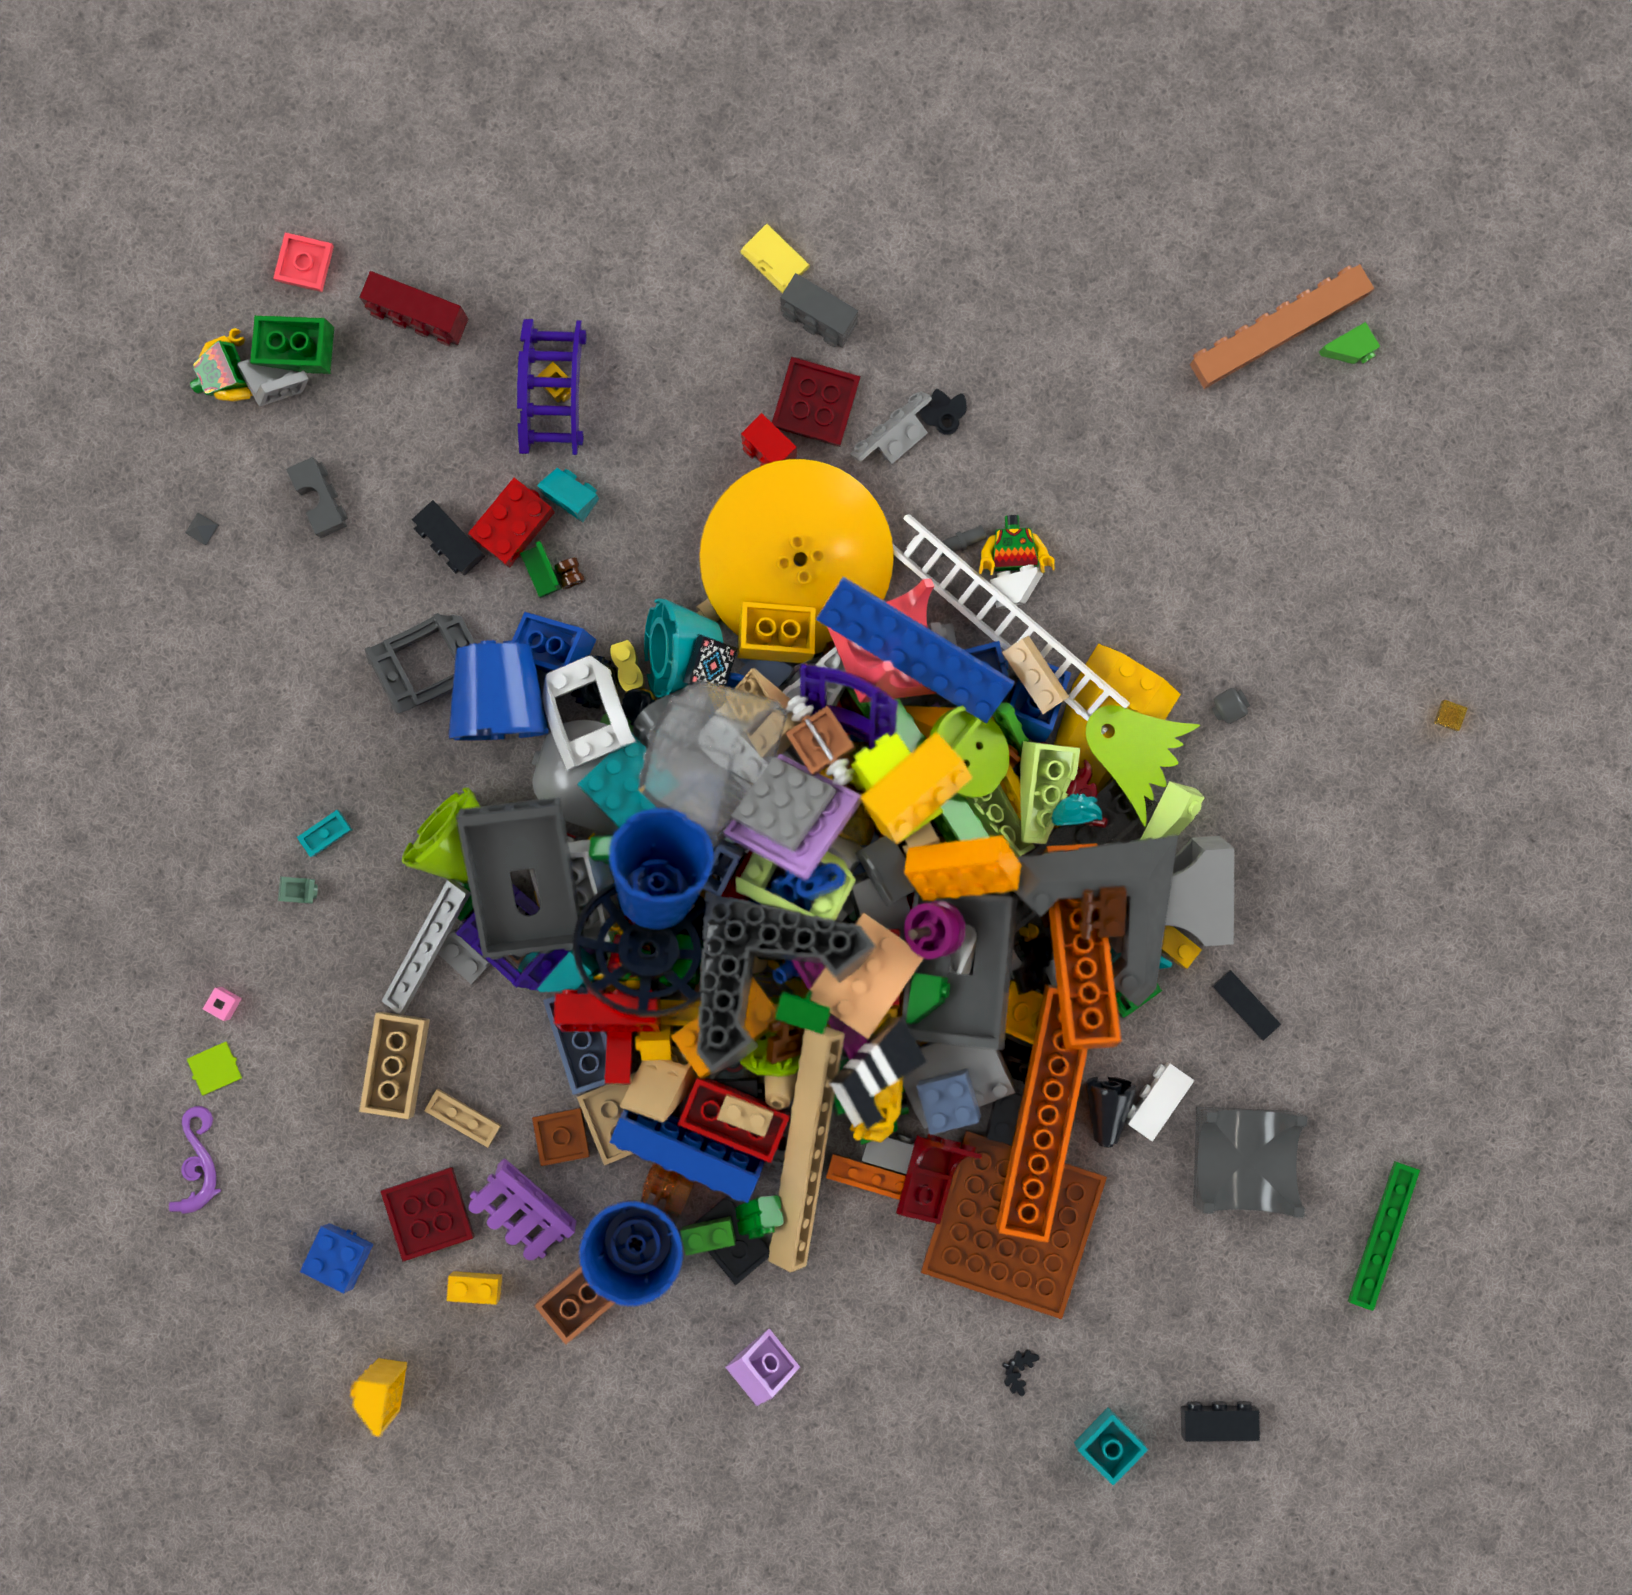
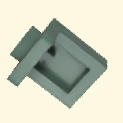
[278,876,318,904]

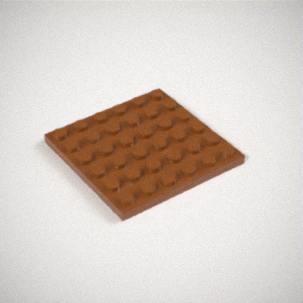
[920,1130,1107,1319]

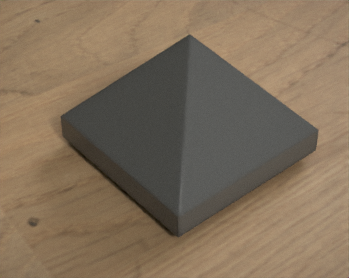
[185,513,219,545]

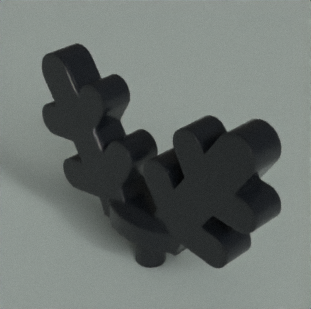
[1002,1349,1039,1396]

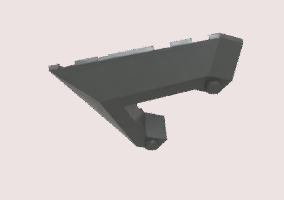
[1014,834,1178,1006]
[697,892,876,1074]

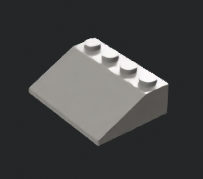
[903,1042,1015,1129]

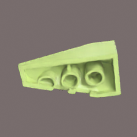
[1020,741,1080,844]

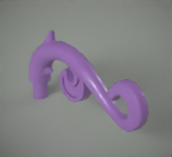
[169,1106,221,1214]

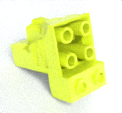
[850,733,944,841]

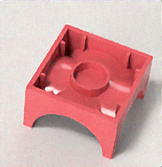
[827,578,936,703]

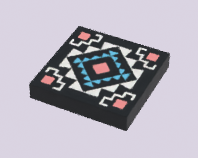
[683,634,738,695]

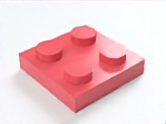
[273,232,334,292]

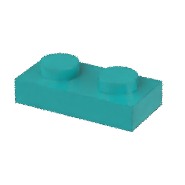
[297,810,353,858]

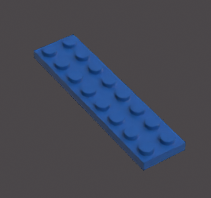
[816,576,1014,723]

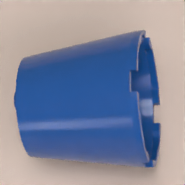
[449,640,549,741]
[609,808,714,929]
[580,1201,683,1306]

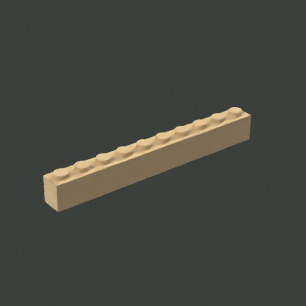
[768,1026,844,1272]

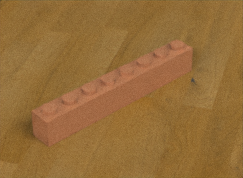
[1190,264,1375,389]

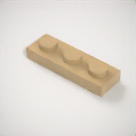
[424,1089,502,1148]

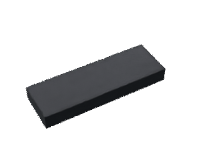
[1212,970,1281,1041]

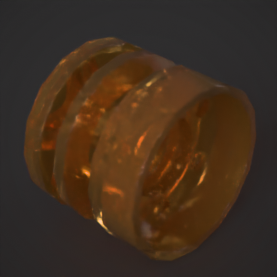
[641,1162,695,1217]

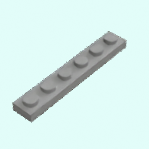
[382,879,471,1015]

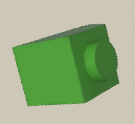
[1319,322,1380,364]

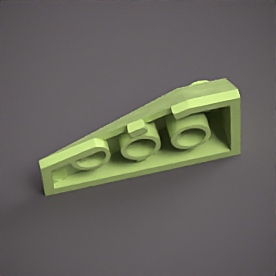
[1141,781,1204,839]

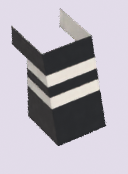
[830,1017,927,1130]

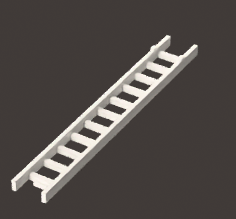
[893,514,1131,734]

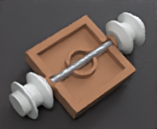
[785,695,856,786]

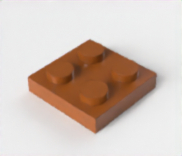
[532,1107,590,1166]

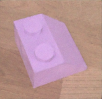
[726,1329,800,1406]

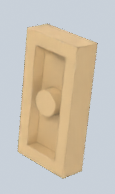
[717,1094,774,1137]

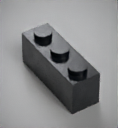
[412,500,486,576]
[1181,1401,1260,1442]

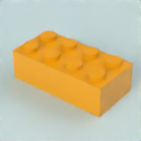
[904,836,1021,901]
[671,977,777,1079]

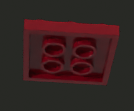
[772,356,861,447]
[380,1167,475,1262]

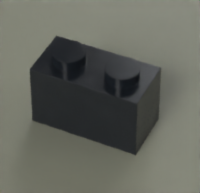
[985,1093,1022,1145]

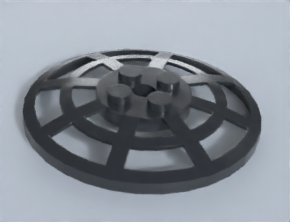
[573,883,706,1017]

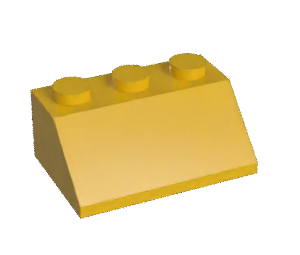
[737,602,816,663]

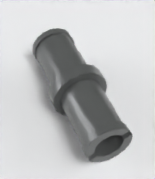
[941,525,987,557]

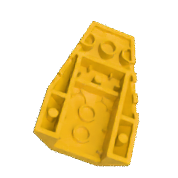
[1054,644,1181,792]

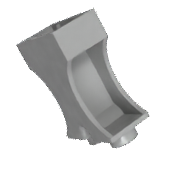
[1104,836,1234,953]

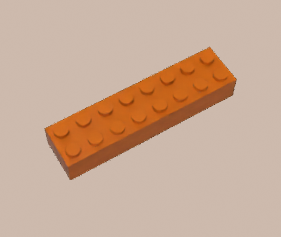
[1042,844,1121,1050]

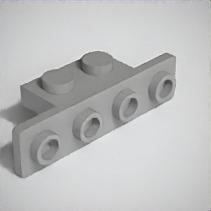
[850,392,932,464]

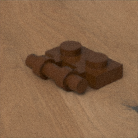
[1079,886,1127,939]
[766,1019,805,1064]

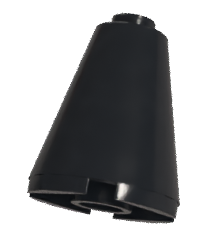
[1086,1077,1136,1148]

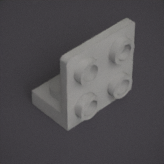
[237,359,308,407]

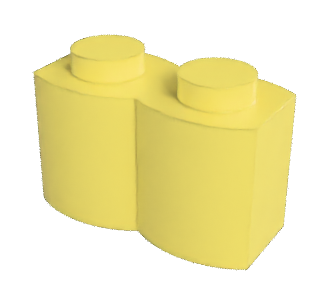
[610,640,645,693]

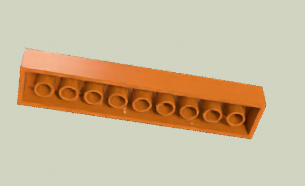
[996,984,1088,1243]

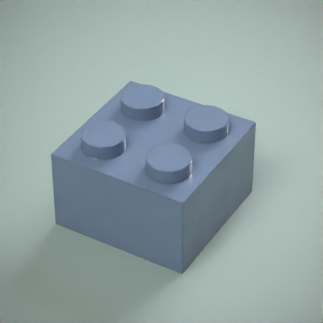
[916,1068,981,1135]

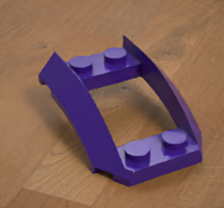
[800,664,898,749]
[455,884,572,991]

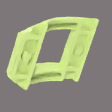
[736,852,856,920]

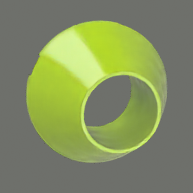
[402,787,480,884]

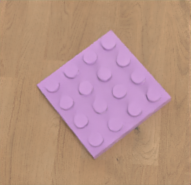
[723,754,862,880]

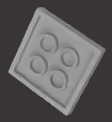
[731,757,836,852]

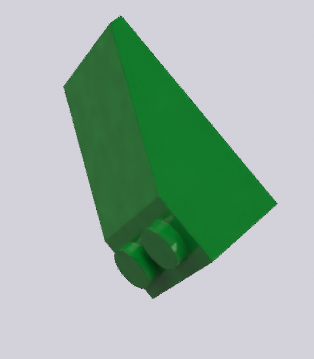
[250,315,335,374]

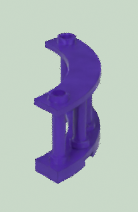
[517,319,587,455]

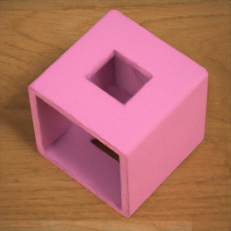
[203,987,241,1021]

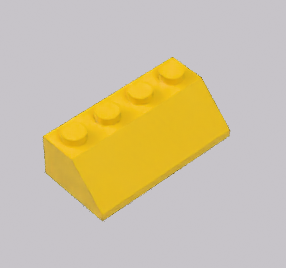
[860,732,973,844]
[350,1358,407,1437]

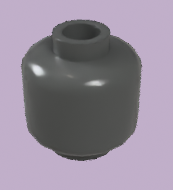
[1212,688,1250,724]

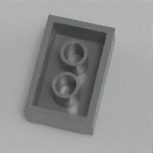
[780,273,858,348]

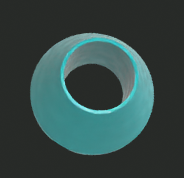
[644,599,723,697]

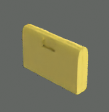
[740,224,809,294]

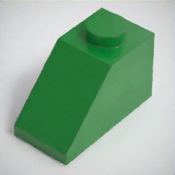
[906,973,950,1024]

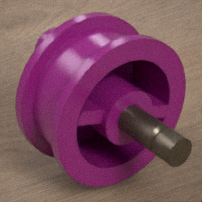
[904,901,965,959]

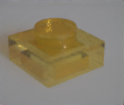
[1434,700,1468,732]

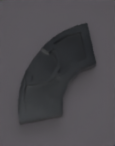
[1012,937,1051,995]

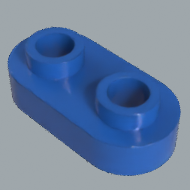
[796,863,846,900]

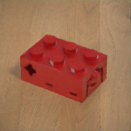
[468,478,555,568]

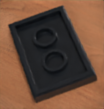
[693,1196,770,1286]

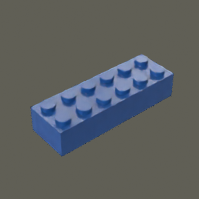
[609,1109,765,1203]

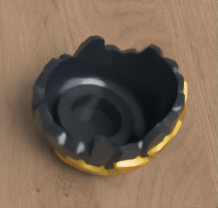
[621,688,656,726]

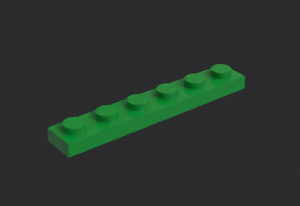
[1348,1161,1420,1311]

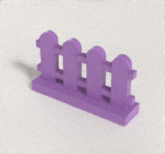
[469,1158,576,1260]

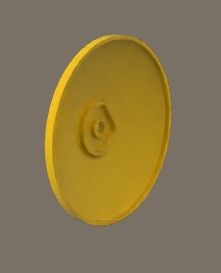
[699,459,893,654]

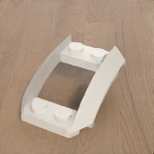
[542,656,636,771]

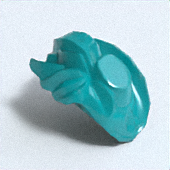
[1052,794,1102,826]

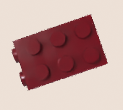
[896,1134,982,1225]

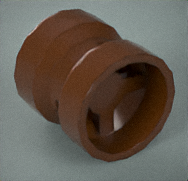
[554,557,585,589]

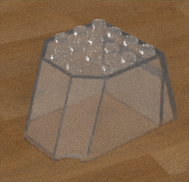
[638,679,788,848]

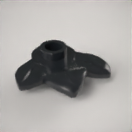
[920,389,967,435]

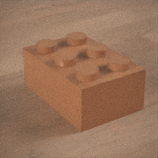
[534,1265,615,1345]

